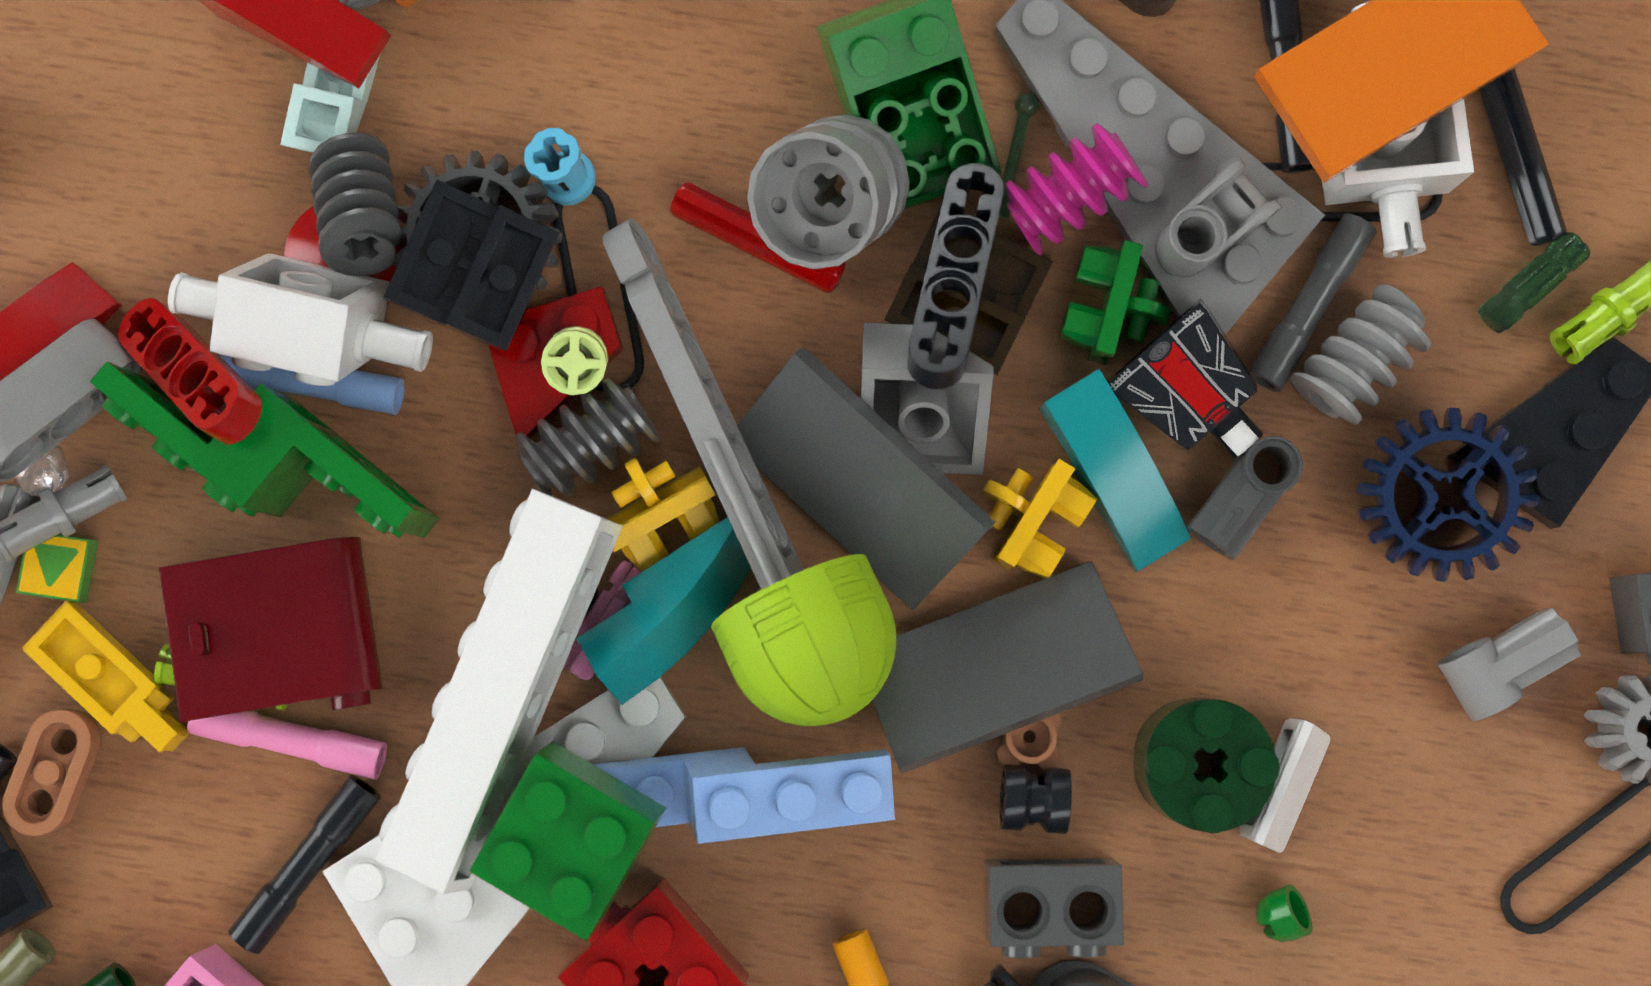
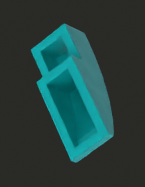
[1039,369,1191,572]
[576,517,751,705]

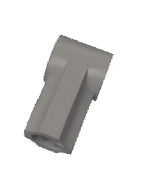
[1437,608,1581,721]

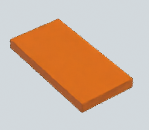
[1254,0,1549,184]

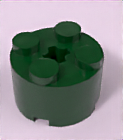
[1134,698,1280,834]

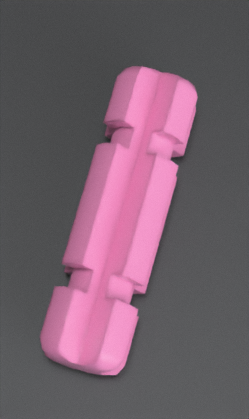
[563,560,642,680]

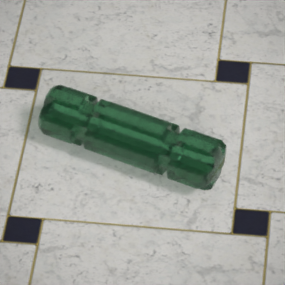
[1478,232,1590,333]

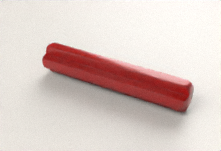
[670,183,846,293]

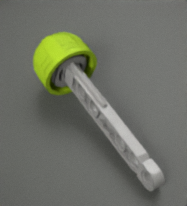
[602,218,897,726]

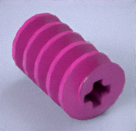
[1005,123,1149,256]

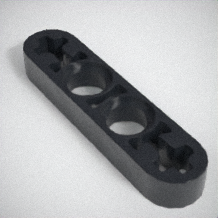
[907,164,1004,389]

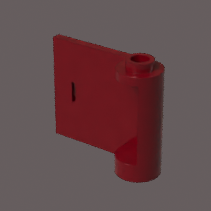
[159,537,383,722]

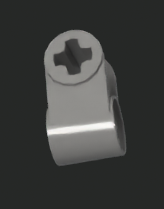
[1155,158,1282,278]

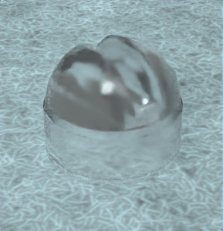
[14,446,69,497]

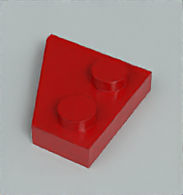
[488,286,623,438]

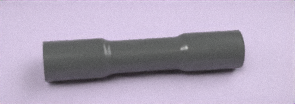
[1249,213,1377,392]

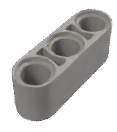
[0,318,143,482]

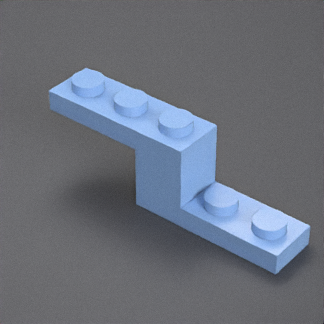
[593,747,895,844]

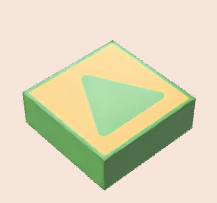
[16,535,99,603]

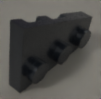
[1447,337,1651,529]

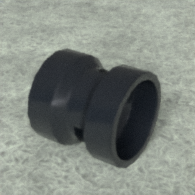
[999,765,1072,834]

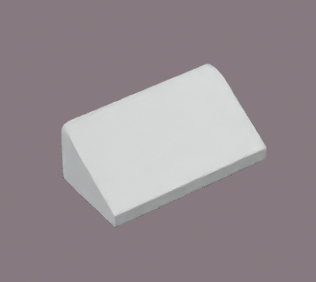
[1238,718,1331,853]

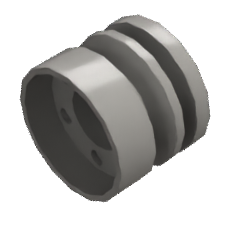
[747,114,910,269]

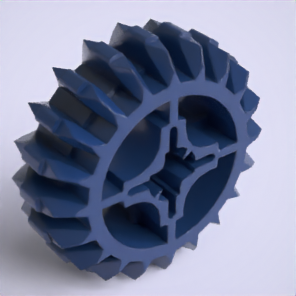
[1356,408,1540,582]

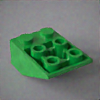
[816,0,1002,209]

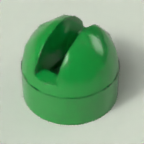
[1256,885,1313,942]

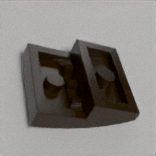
[884,207,1053,375]

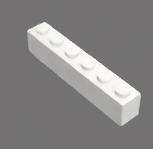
[375,489,623,894]

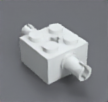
[1322,2,1474,258]
[168,253,433,386]

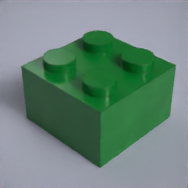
[469,741,666,941]

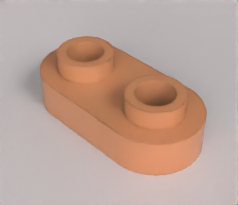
[2,709,101,836]

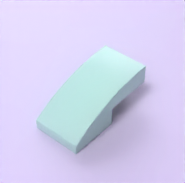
[280,55,380,153]

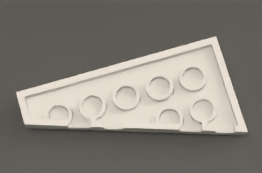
[322,676,687,986]

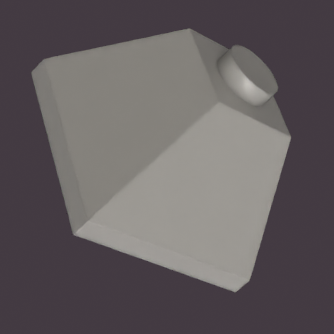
[860,323,994,475]

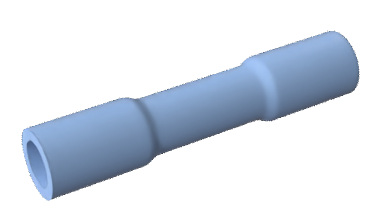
[219,354,405,415]

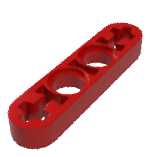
[118,298,262,445]

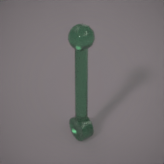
[999,93,1039,218]

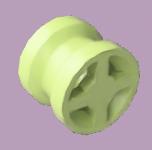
[541,326,608,395]

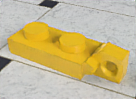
[22,600,189,753]

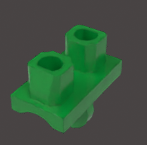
[1059,240,1171,365]

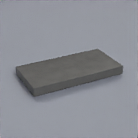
[737,347,995,610]
[872,561,1143,774]

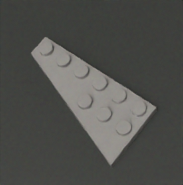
[994,0,1325,334]

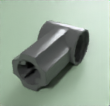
[1186,436,1303,560]

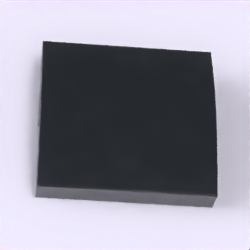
[383,179,559,351]

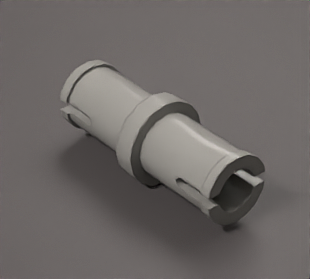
[0,464,127,563]

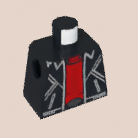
[1108,298,1263,458]

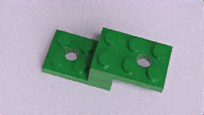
[89,361,440,538]

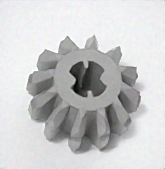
[1582,675,1651,784]

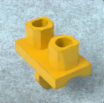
[606,457,719,572]
[982,459,1098,579]

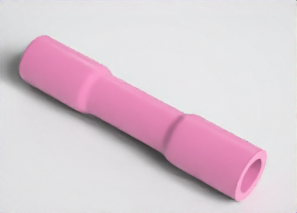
[187,710,387,780]

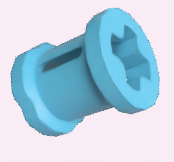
[524,128,596,205]

